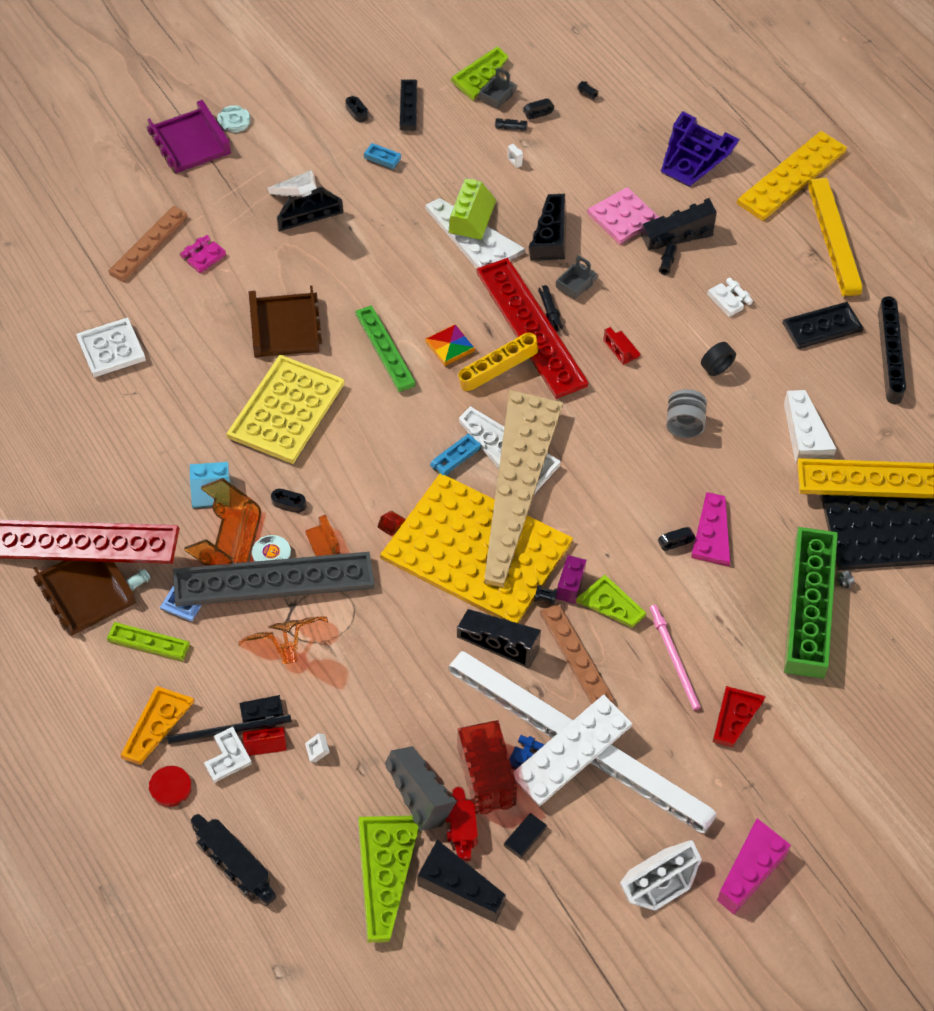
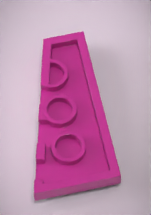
[691,492,730,566]

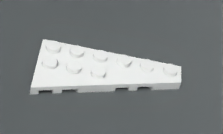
[267,170,316,197]
[425,198,525,269]
[459,406,561,494]

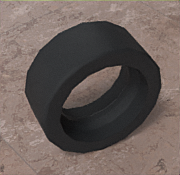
[701,342,736,376]

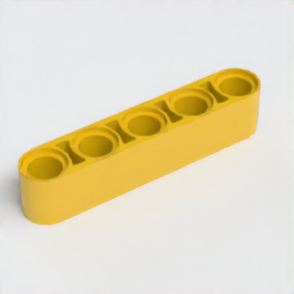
[458,333,538,391]

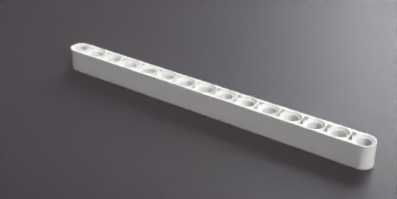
[448,651,717,833]

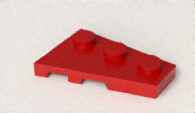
[713,686,766,748]

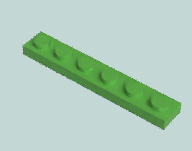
[355,305,415,393]

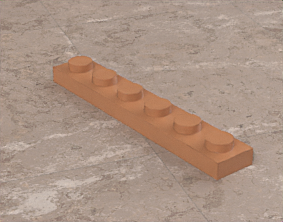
[108,206,188,282]
[540,604,614,705]

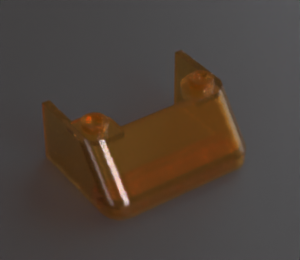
[184,478,262,566]

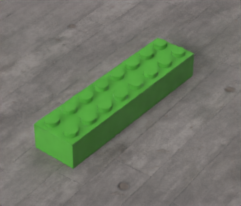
[784,527,837,679]

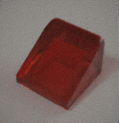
[378,511,406,536]

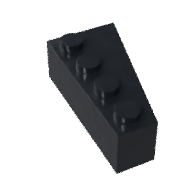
[457,609,541,669]
[417,839,506,923]

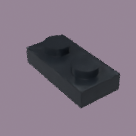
[239,695,284,722]

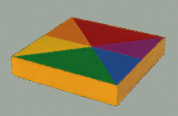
[425,324,475,366]

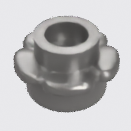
[837,570,855,589]

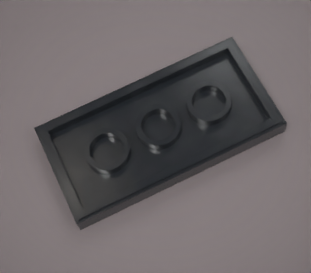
[782,302,863,349]

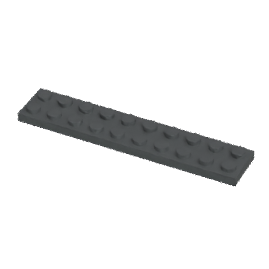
[173,551,374,607]

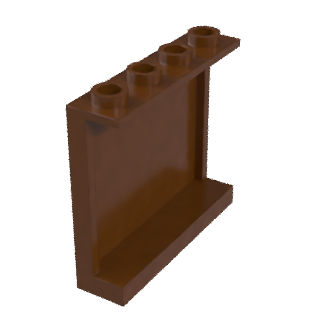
[249,285,322,358]
[33,561,136,636]

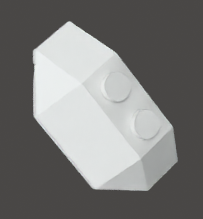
[620,840,702,911]

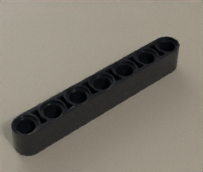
[878,296,906,404]

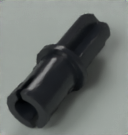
[659,243,677,275]

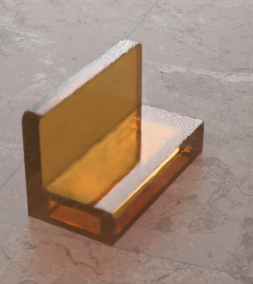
[305,515,340,556]

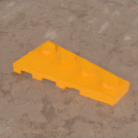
[120,686,195,765]

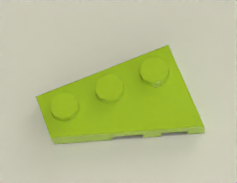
[576,575,646,628]

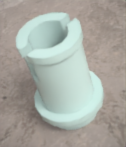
[126,569,151,591]

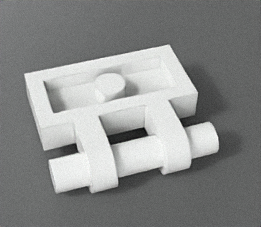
[707,278,753,317]

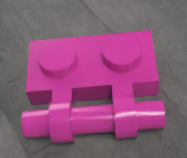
[180,235,226,273]

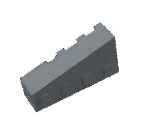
[385,746,456,831]

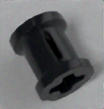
[534,584,557,606]

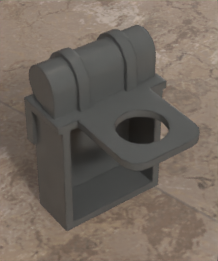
[479,67,517,109]
[556,255,598,299]

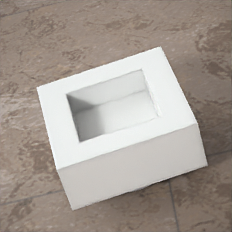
[507,144,523,168]
[305,733,330,763]

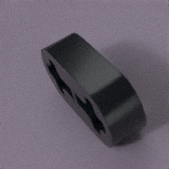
[345,96,368,122]
[523,98,555,119]
[271,488,306,513]
[658,527,695,551]

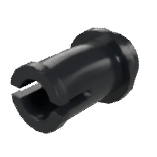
[577,81,599,100]

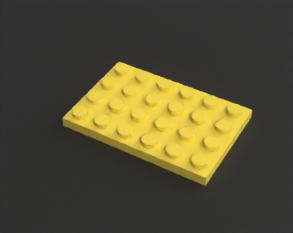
[227,355,345,464]

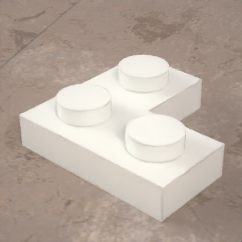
[204,727,252,783]

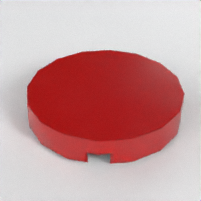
[149,766,192,807]

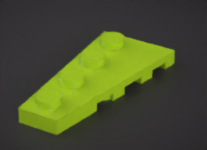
[451,46,508,101]

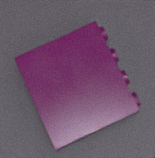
[147,99,231,173]

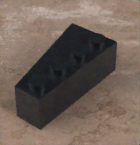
[529,193,567,261]
[641,198,717,250]

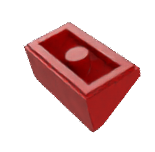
[243,727,287,756]

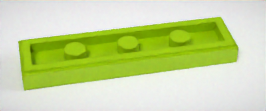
[107,622,190,662]

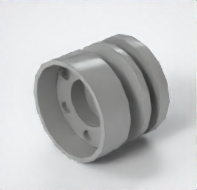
[666,389,707,438]

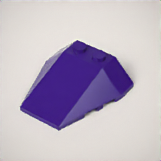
[661,111,740,187]

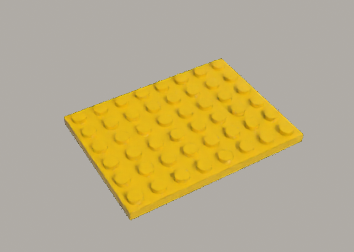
[380,473,573,623]

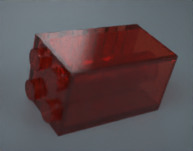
[457,720,517,814]

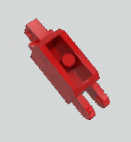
[445,787,478,862]

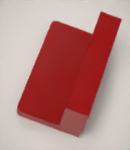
[603,327,640,365]

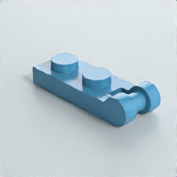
[430,433,481,476]

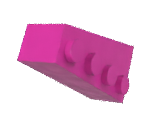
[717,818,791,914]

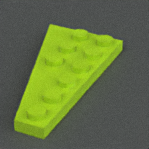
[358,816,419,943]

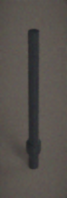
[167,714,292,744]

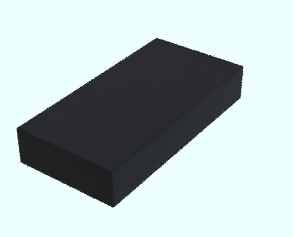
[504,813,547,859]

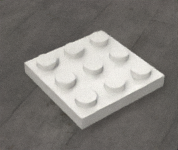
[76,318,146,378]

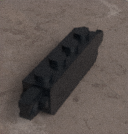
[191,814,276,906]

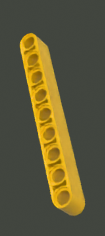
[808,178,862,297]

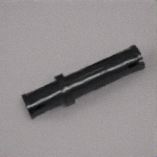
[538,285,563,332]

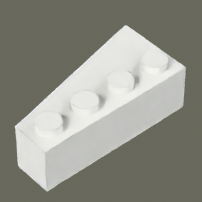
[784,390,836,464]

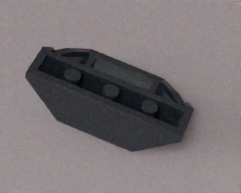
[277,187,343,232]

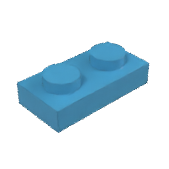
[364,143,401,169]

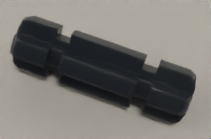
[495,118,527,131]

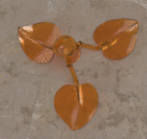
[238,616,328,664]

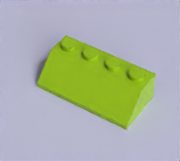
[448,178,496,240]

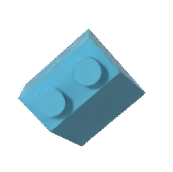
[190,462,231,509]

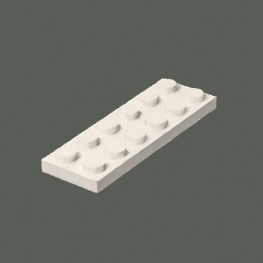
[510,694,632,807]

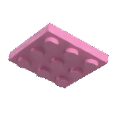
[587,187,659,244]

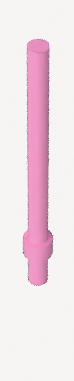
[650,605,701,711]

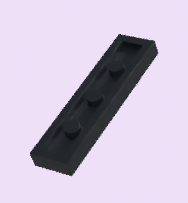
[400,79,417,131]

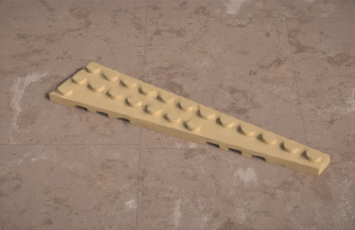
[484,390,563,588]

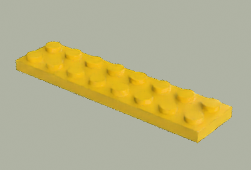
[736,131,847,221]
[797,458,934,498]

